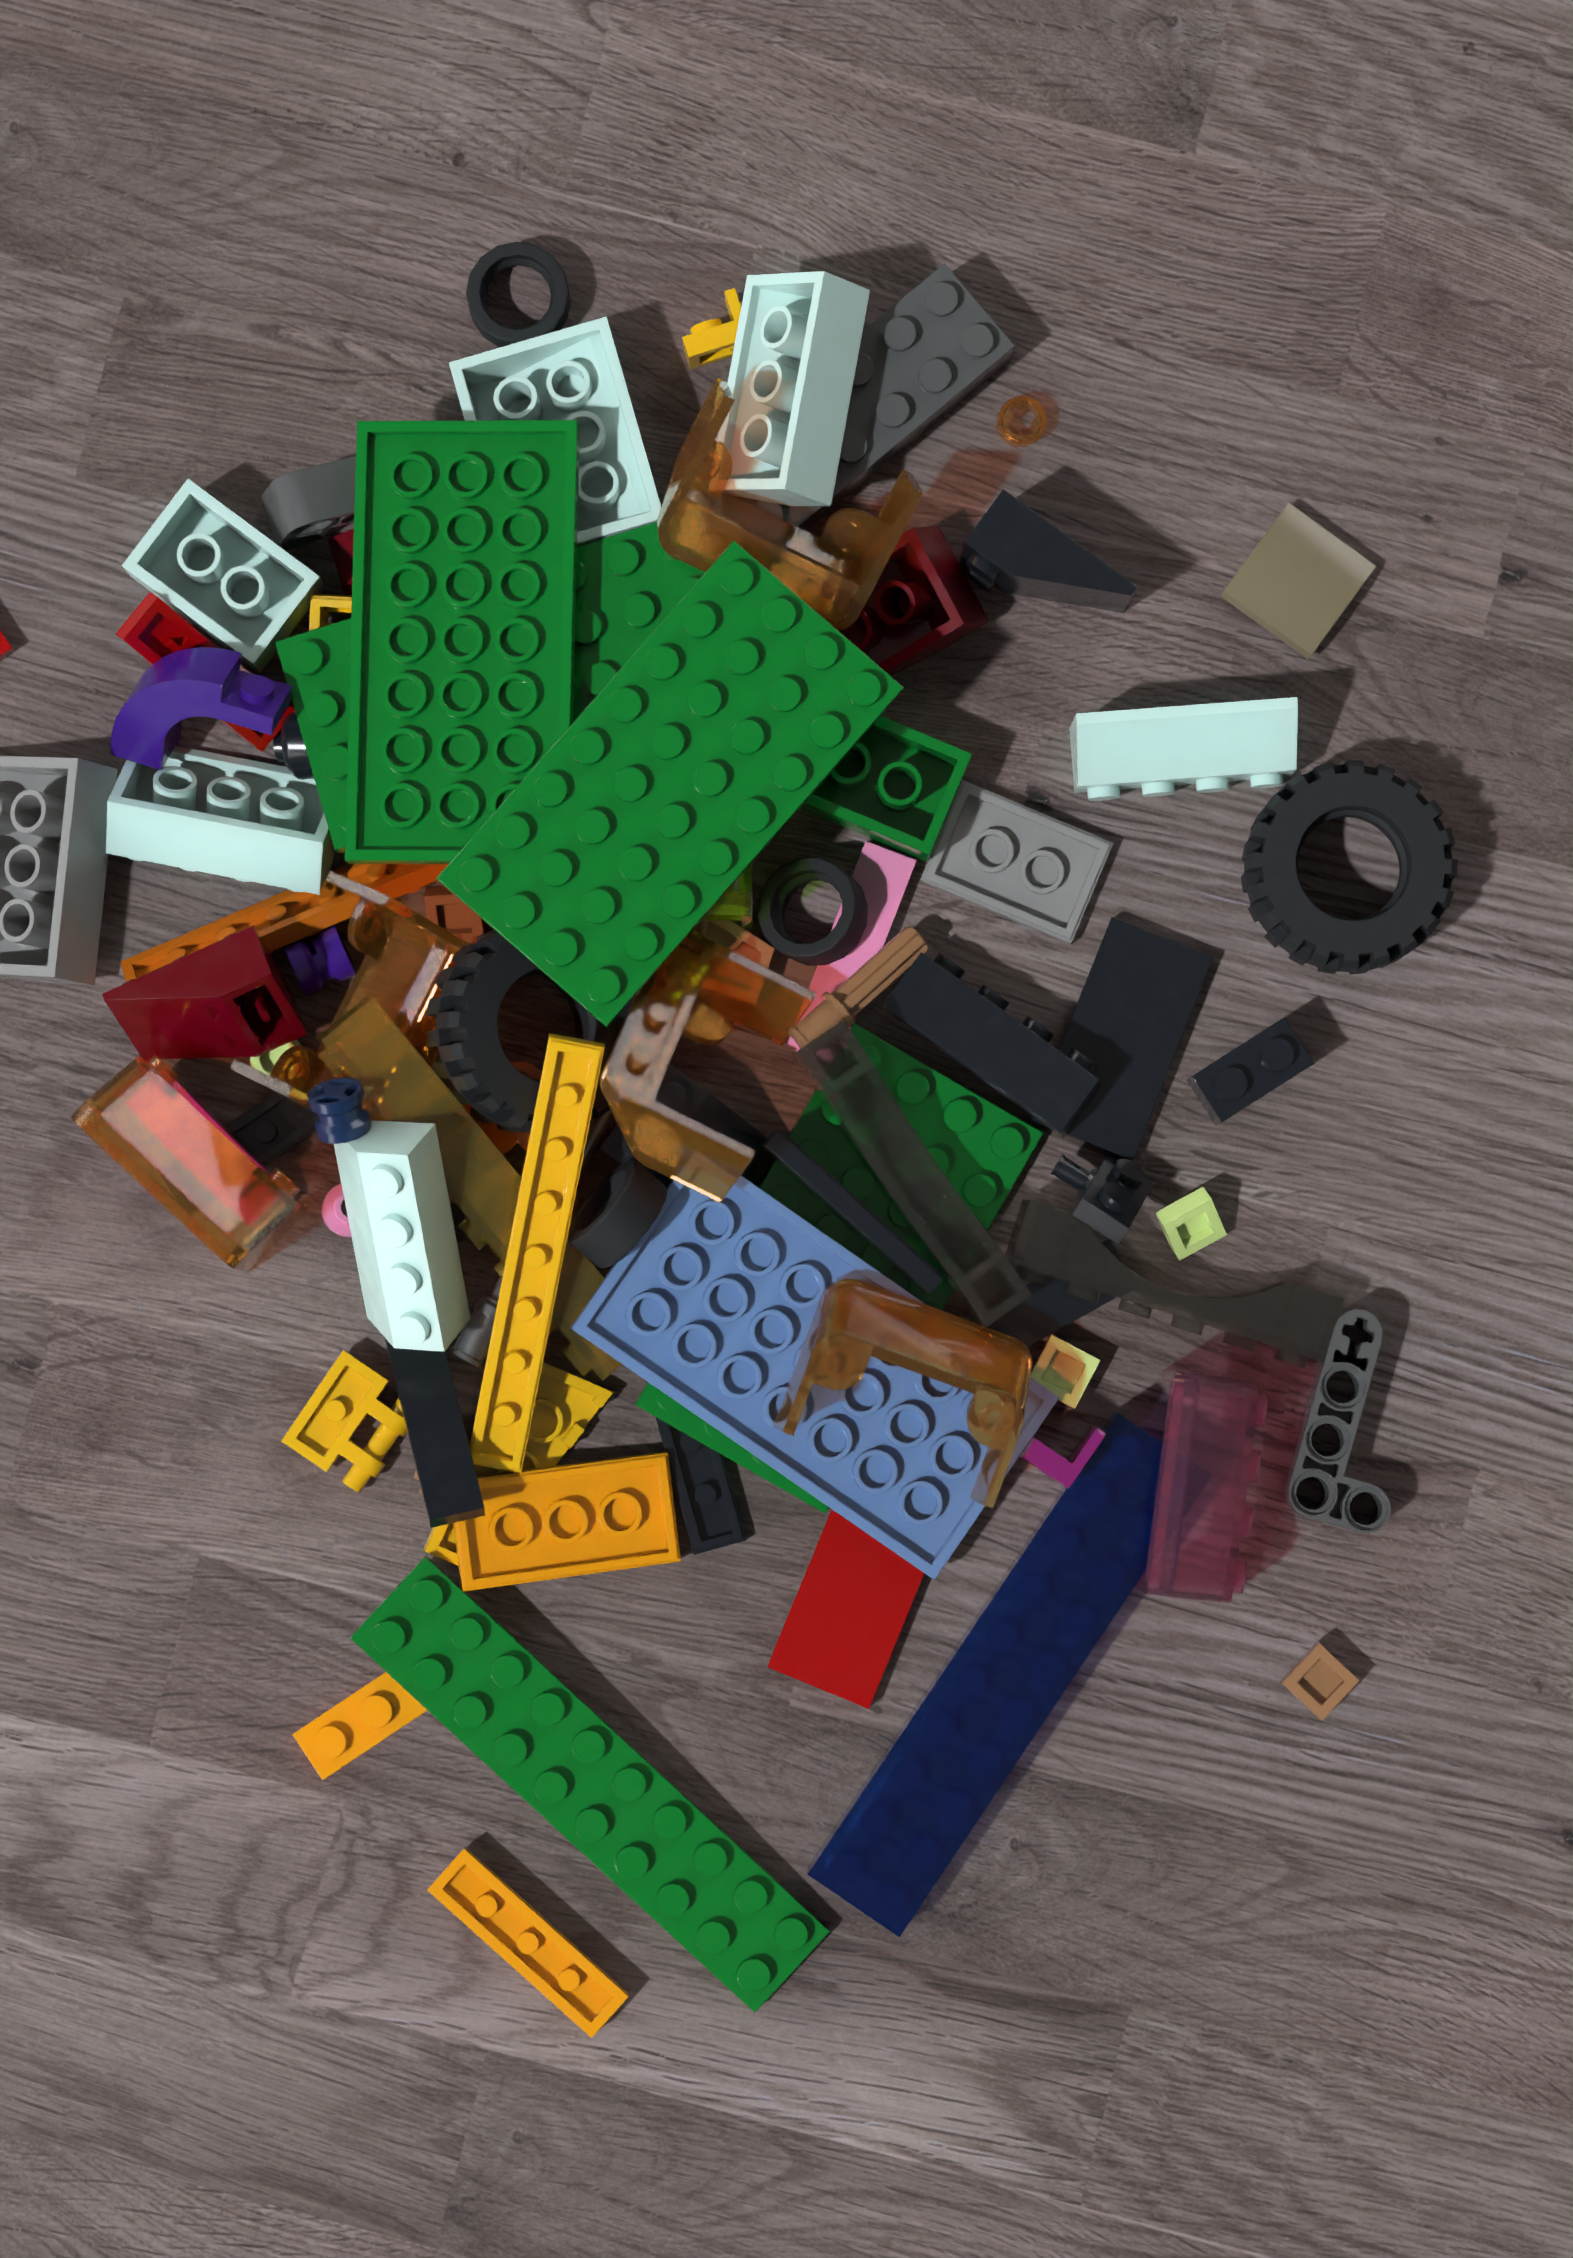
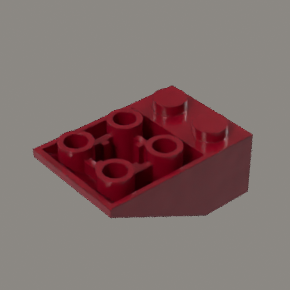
[102,926,307,1060]

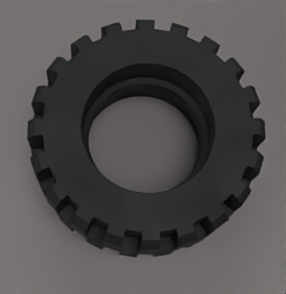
[1241,760,1458,975]
[426,930,648,1134]

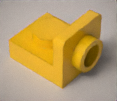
[682,287,742,370]

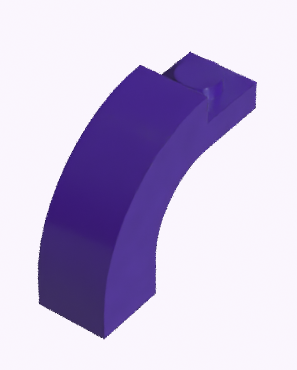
[110,647,292,770]

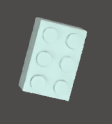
[122,479,326,673]

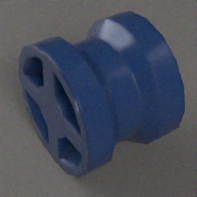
[307,1077,372,1144]

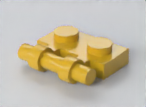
[281,1350,407,1493]

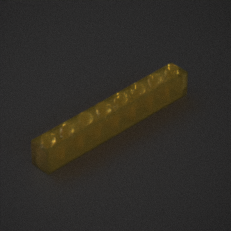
[316,995,622,1381]

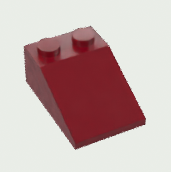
[801,526,989,676]

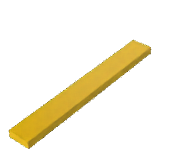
[469,1033,605,1473]

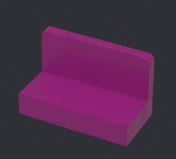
[1019,1426,1107,1488]

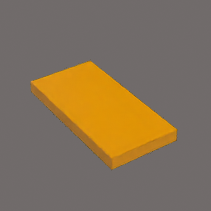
[453,1451,681,1592]

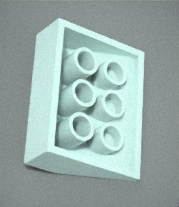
[449,316,665,547]

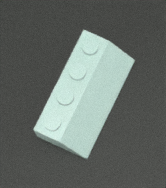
[708,271,870,506]
[1069,697,1298,801]
[106,746,335,895]
[334,1120,471,1352]

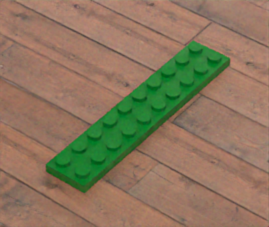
[350,1555,830,2013]

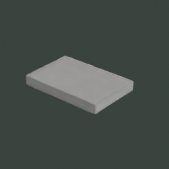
[920,780,1113,945]

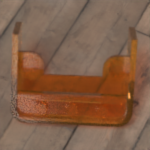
[656,378,923,631]
[230,871,470,1122]
[600,931,816,1203]
[70,1054,309,1272]
[773,1278,1032,1509]

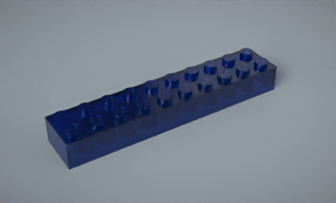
[807,1412,1209,1937]

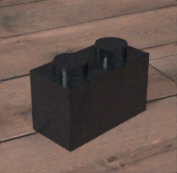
[1186,1017,1315,1126]

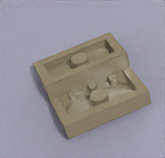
[1220,502,1376,659]

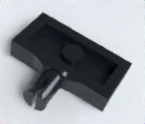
[1050,1152,1155,1245]

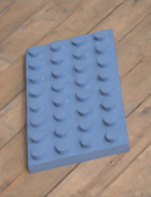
[570,1146,1059,1580]

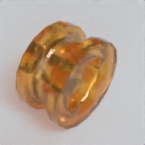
[996,396,1047,447]

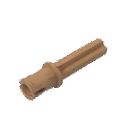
[788,926,928,1057]

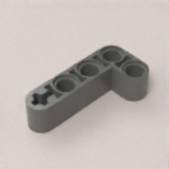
[261,456,356,550]
[1283,1309,1391,1533]

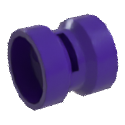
[285,925,357,996]

